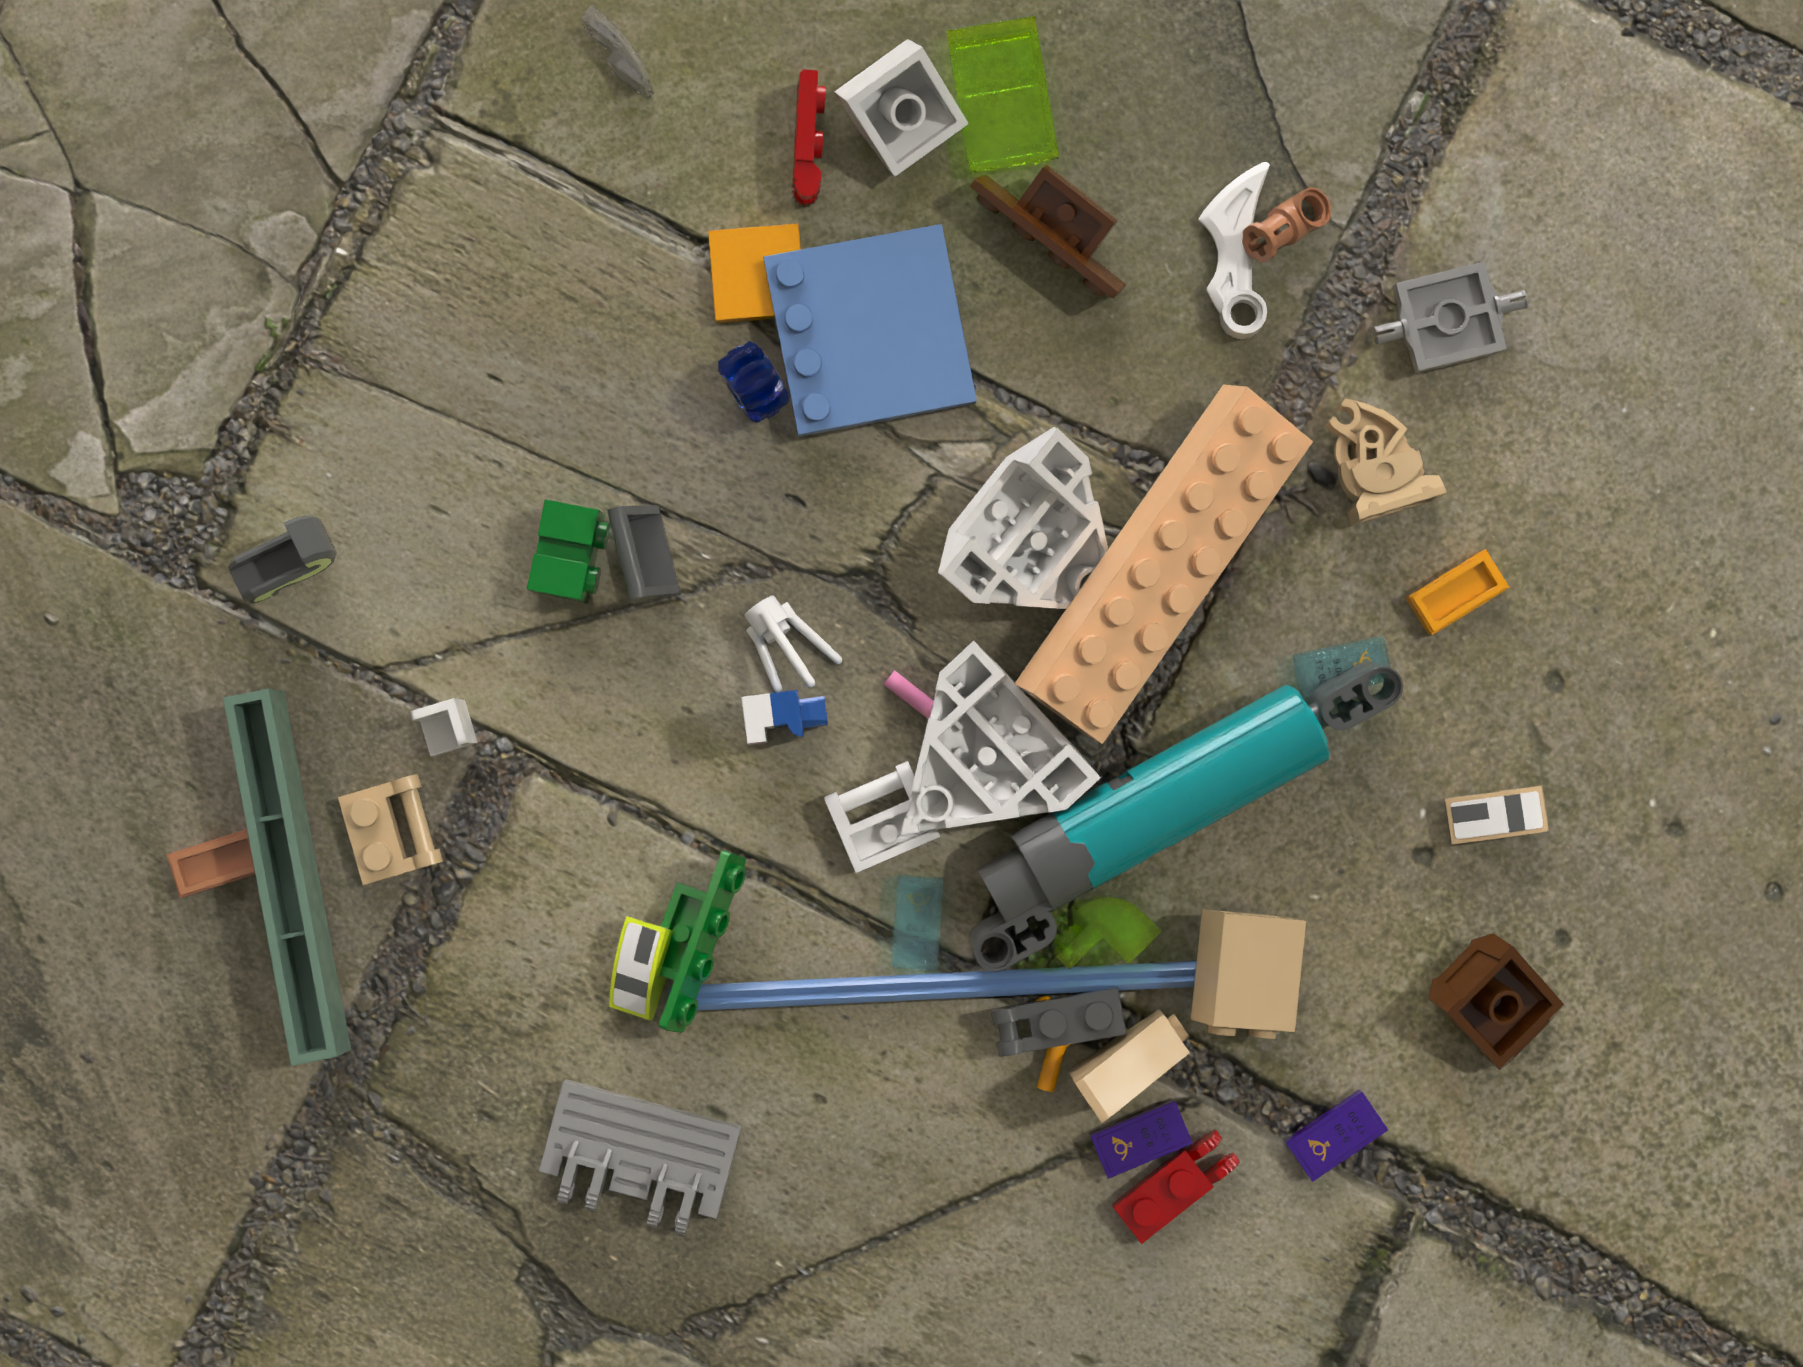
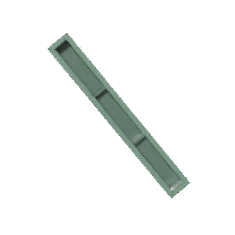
[223,689,351,1066]

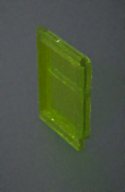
[946,16,1059,174]

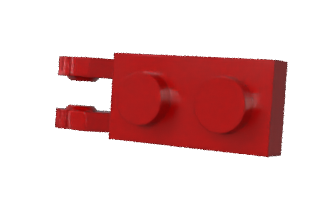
[792,69,826,207]
[1112,1130,1240,1244]

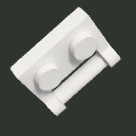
[824,761,940,873]

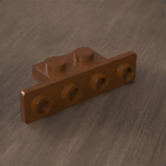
[970,165,1126,298]

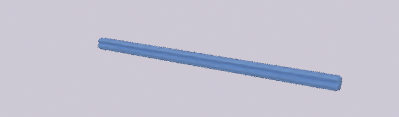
[668,961,1197,1011]

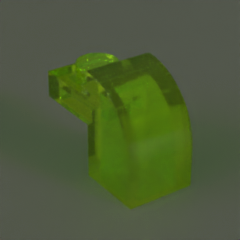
[1054,895,1162,970]

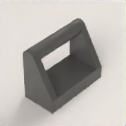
[607,505,681,606]

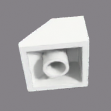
[834,39,969,177]

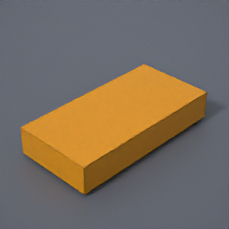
[1405,549,1510,636]

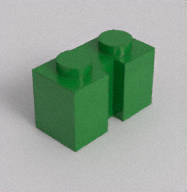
[527,499,610,603]

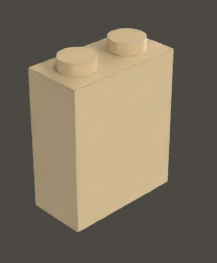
[1191,909,1306,1039]

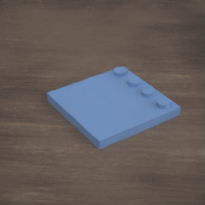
[764,224,977,437]

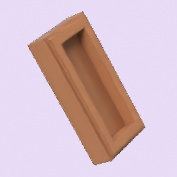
[166,829,256,898]

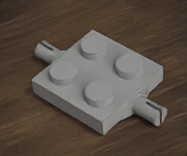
[1372,262,1528,374]

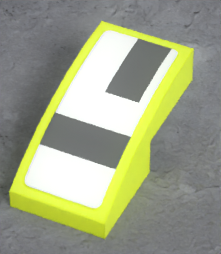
[609,916,673,1021]

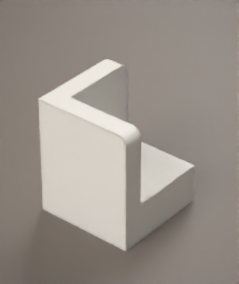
[410,698,478,756]

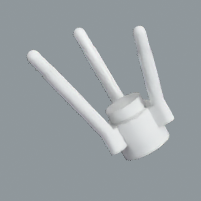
[744,595,842,692]

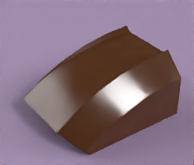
[1429,933,1564,1070]

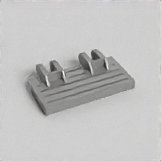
[539,1079,742,1235]

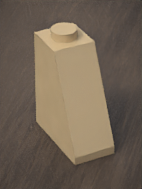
[1068,1009,1190,1123]

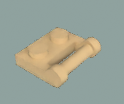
[338,774,443,885]

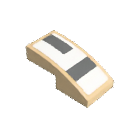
[1445,785,1549,844]

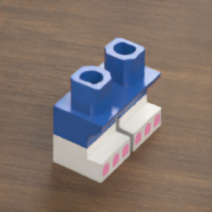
[741,690,828,745]

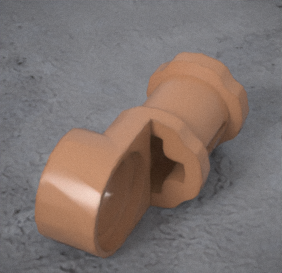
[1242,187,1331,263]

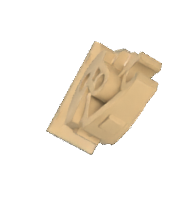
[1326,398,1447,527]

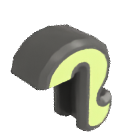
[228,515,337,603]

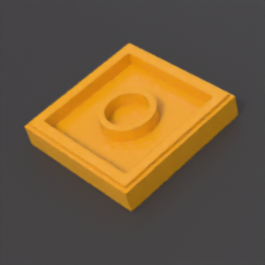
[708,223,801,323]

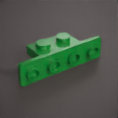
[659,850,746,1033]

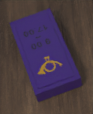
[1284,1090,1388,1182]
[1089,1099,1193,1179]

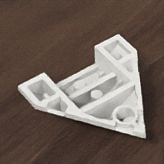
[938,427,1108,609]
[901,641,1101,835]

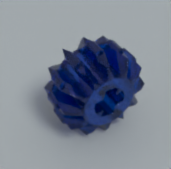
[718,341,789,423]

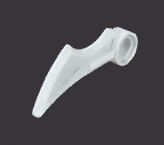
[1198,162,1270,339]

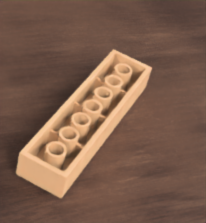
[1014,384,1313,744]

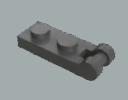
[990,987,1126,1057]

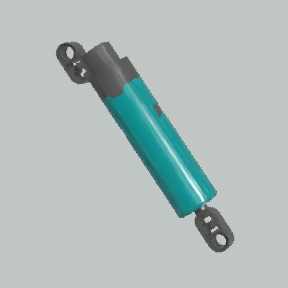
[969,661,1403,972]

